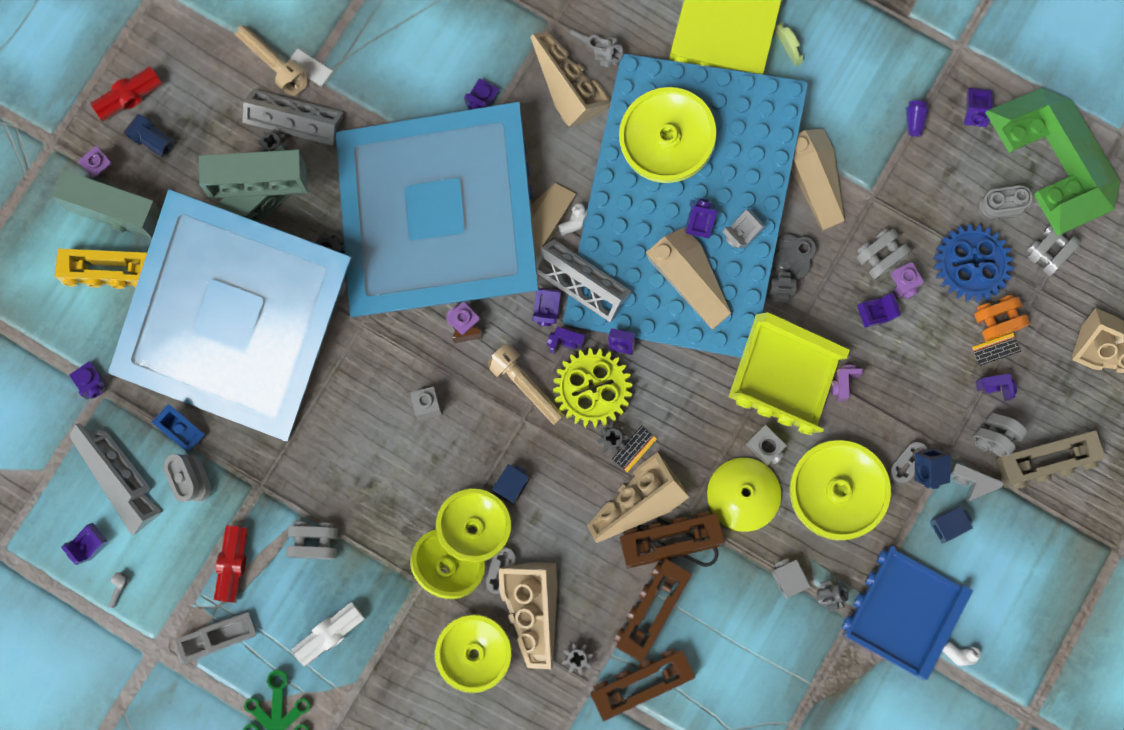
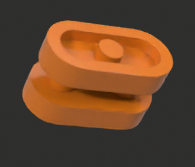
[974,294,1031,341]

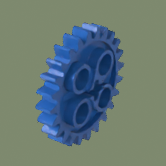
[933,224,1014,303]

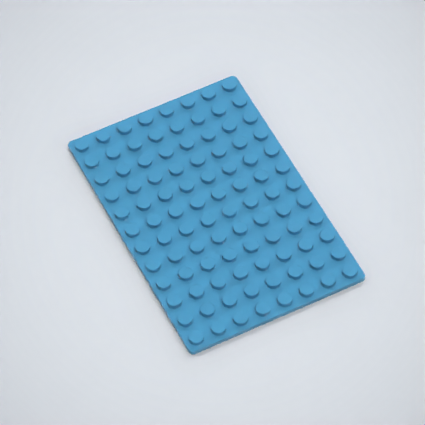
[563,54,808,358]

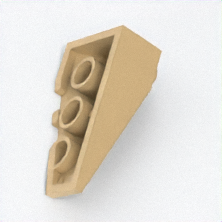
[530,32,611,127]
[791,129,845,231]
[531,183,576,259]
[646,227,731,330]
[1072,308,1124,373]
[587,452,689,543]
[498,562,557,669]

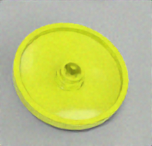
[619,87,716,183]
[789,440,891,541]

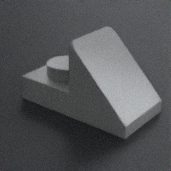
[950,463,1003,503]

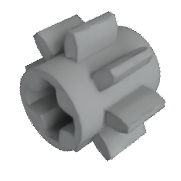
[594,37,623,67]
[562,644,593,675]

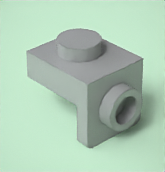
[722,209,766,248]

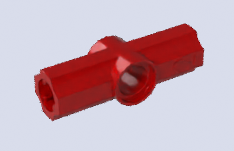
[90,66,163,122]
[214,525,248,603]

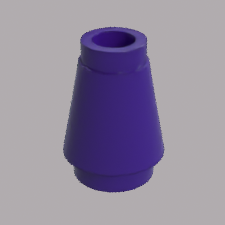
[905,101,929,137]

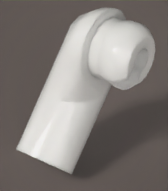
[558,204,587,236]
[943,641,981,666]

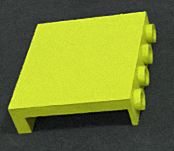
[669,0,781,75]
[728,312,850,435]

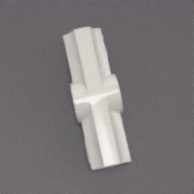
[291,602,365,667]

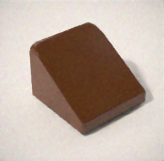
[452,326,483,343]

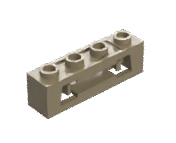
[995,430,1106,490]

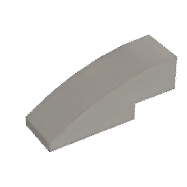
[173,612,257,666]

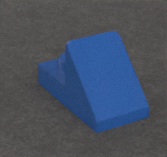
[151,404,205,453]

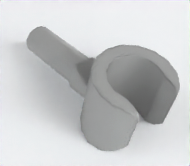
[570,29,600,52]
[108,572,130,608]

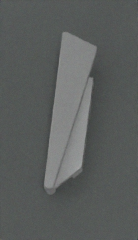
[69,423,161,535]

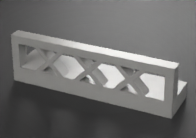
[242,89,343,146]
[536,239,632,322]

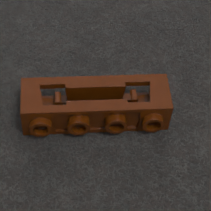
[619,511,725,569]
[614,559,692,663]
[590,648,695,722]

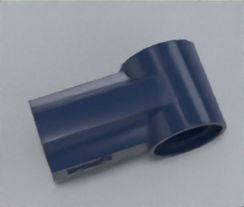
[123,114,174,158]

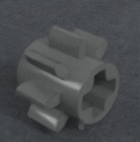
[257,129,288,152]
[770,272,796,303]
[597,424,628,456]
[817,579,848,611]

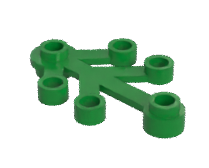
[243,670,311,730]

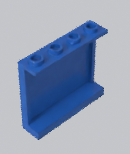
[841,546,974,680]

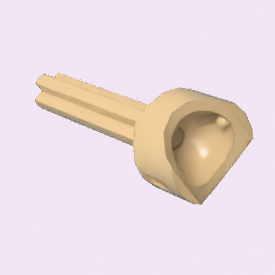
[235,25,307,96]
[488,344,564,425]

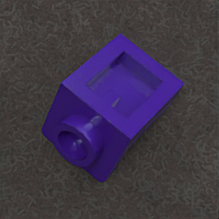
[464,78,500,110]
[964,88,993,127]
[685,198,717,239]
[547,326,585,355]
[69,361,108,400]
[976,373,1017,401]

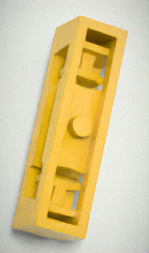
[55,249,147,289]

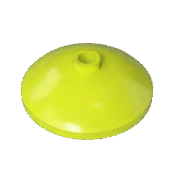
[707,458,781,532]
[436,489,511,562]
[410,529,485,599]
[435,615,511,693]

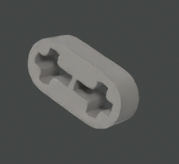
[889,442,927,484]
[486,548,516,595]

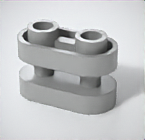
[977,185,1032,220]
[1027,225,1082,277]
[856,228,912,280]
[973,413,1028,457]
[164,454,211,502]
[286,522,338,560]

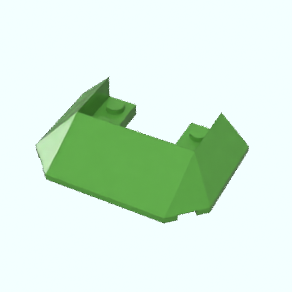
[985,88,1120,236]

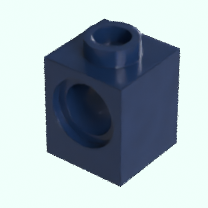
[914,448,951,489]
[492,464,530,505]
[930,506,973,544]

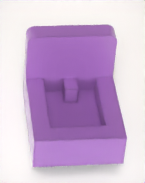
[78,146,112,179]
[891,262,924,300]
[446,301,479,335]
[831,365,863,402]

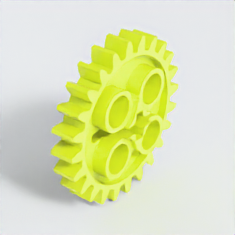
[553,348,633,428]

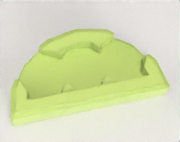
[774,23,803,67]

